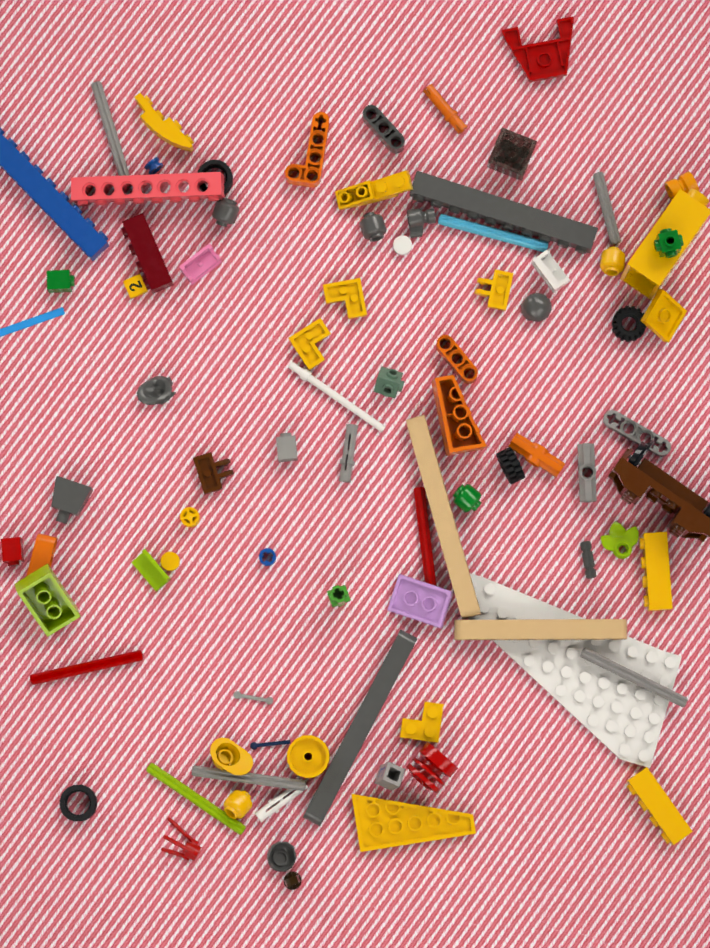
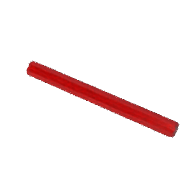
[414,487,437,586]
[30,650,143,685]

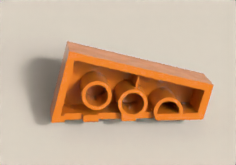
[431,375,487,456]

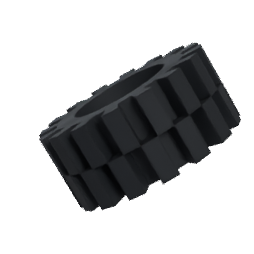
[611,306,647,342]
[496,447,525,484]

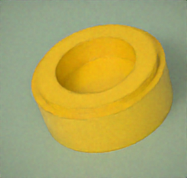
[160,552,180,571]

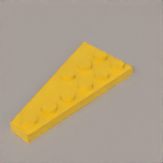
[351,794,476,852]

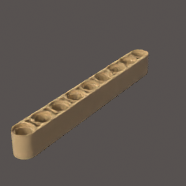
[454,619,627,640]

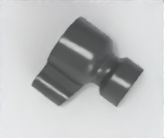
[407,208,436,238]

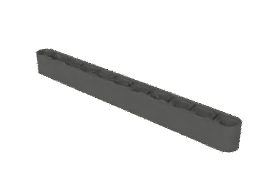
[303,630,418,826]

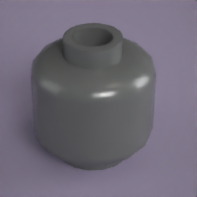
[212,198,239,227]
[359,212,387,242]

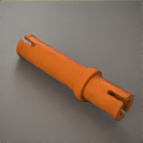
[423,84,468,134]

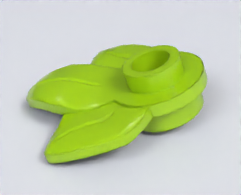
[601,521,639,559]

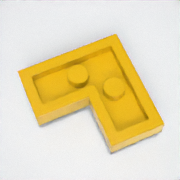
[323,278,367,319]
[288,318,331,371]
[400,702,444,743]

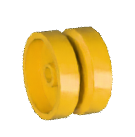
[287,735,330,778]

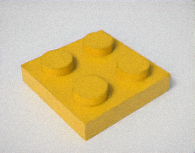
[640,289,687,343]

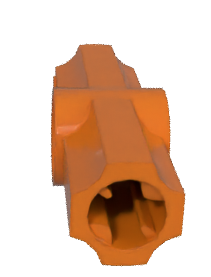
[508,433,565,477]

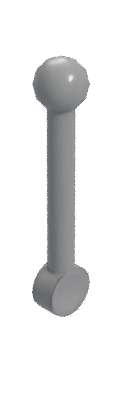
[233,691,273,705]

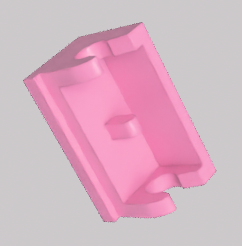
[179,244,222,285]

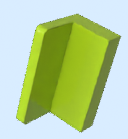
[131,549,171,592]

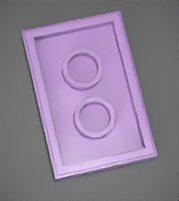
[387,574,454,629]

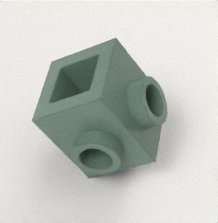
[373,366,405,398]

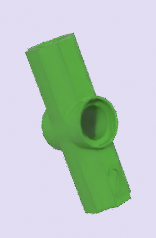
[327,585,351,608]

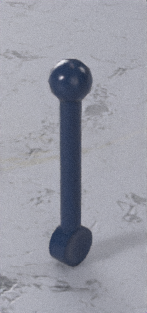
[250,740,291,750]

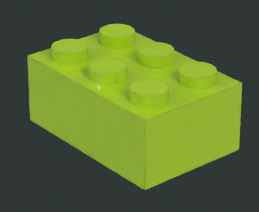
[15,564,81,637]

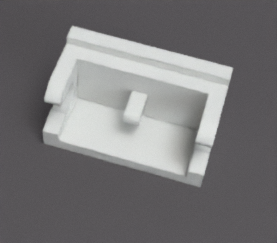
[531,250,571,293]

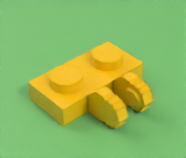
[474,269,514,311]

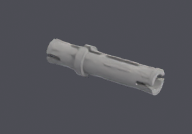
[339,424,358,483]

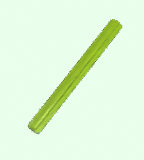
[146,763,246,835]

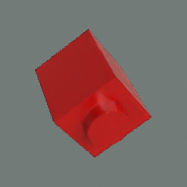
[1,537,24,566]

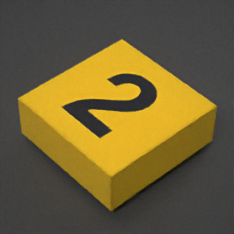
[123,274,148,299]

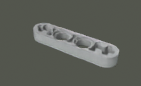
[603,410,671,457]

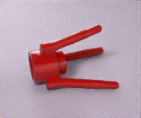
[161,817,202,861]

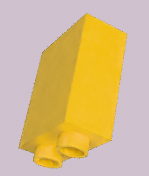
[620,189,710,300]

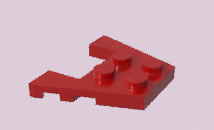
[501,16,574,82]

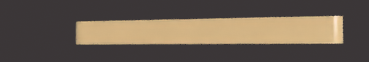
[406,415,481,619]

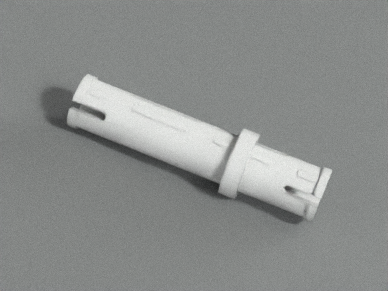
[255,778,308,823]

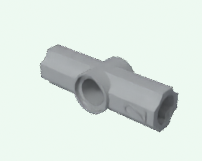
[577,443,597,503]

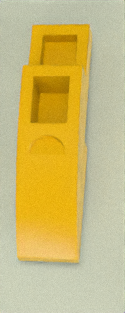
[134,93,194,152]
[335,170,413,210]

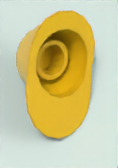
[210,737,253,776]

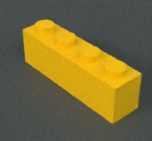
[639,532,673,611]
[626,767,693,845]

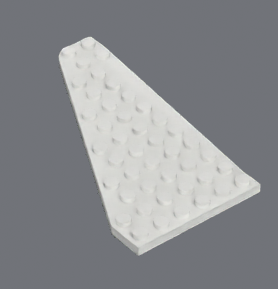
[469,573,682,768]

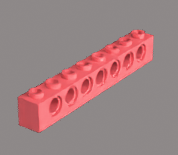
[71,172,224,206]

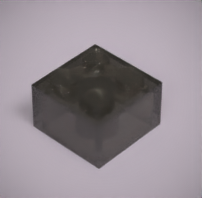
[487,128,537,181]

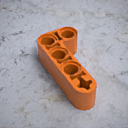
[285,112,329,188]

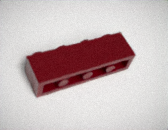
[121,213,174,294]

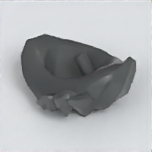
[136,376,176,405]

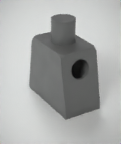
[51,476,93,524]

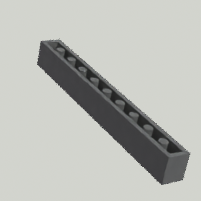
[410,171,598,254]

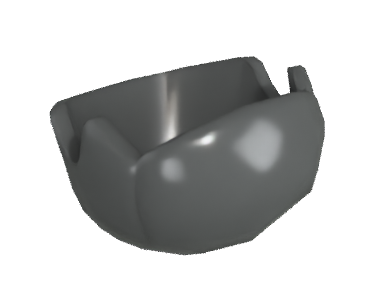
[521,293,552,322]
[267,842,297,872]

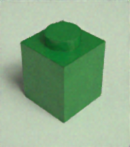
[47,270,75,293]

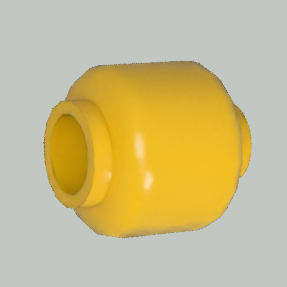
[600,246,626,276]
[224,790,253,819]

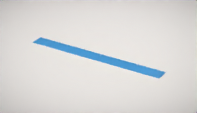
[0,307,65,337]

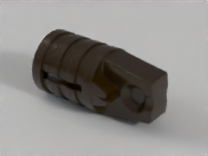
[284,872,302,890]

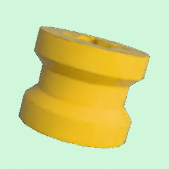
[180,507,200,528]

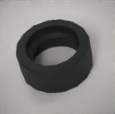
[197,160,233,195]
[59,785,97,822]

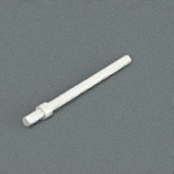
[288,361,386,433]

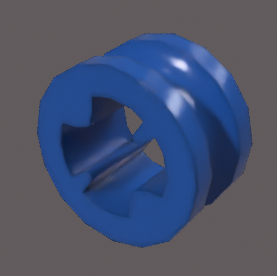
[144,157,164,175]
[259,548,276,566]

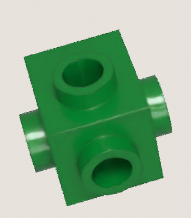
[654,228,684,258]

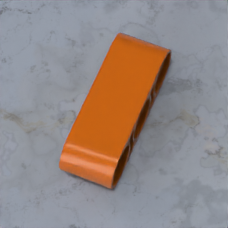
[436,335,478,384]
[27,533,58,576]

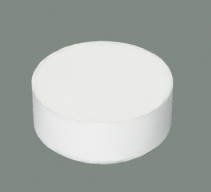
[393,236,412,255]

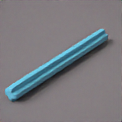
[438,214,548,252]

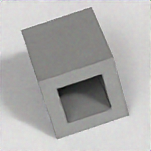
[276,433,298,462]
[374,762,406,791]

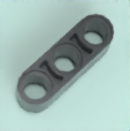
[363,105,405,154]

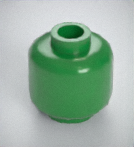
[453,484,481,513]

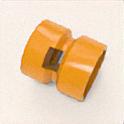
[664,171,699,201]

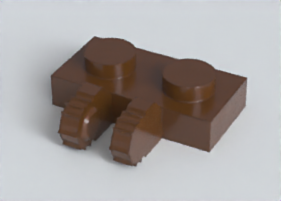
[193,452,234,495]

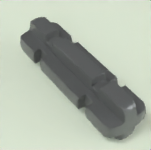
[580,541,597,579]

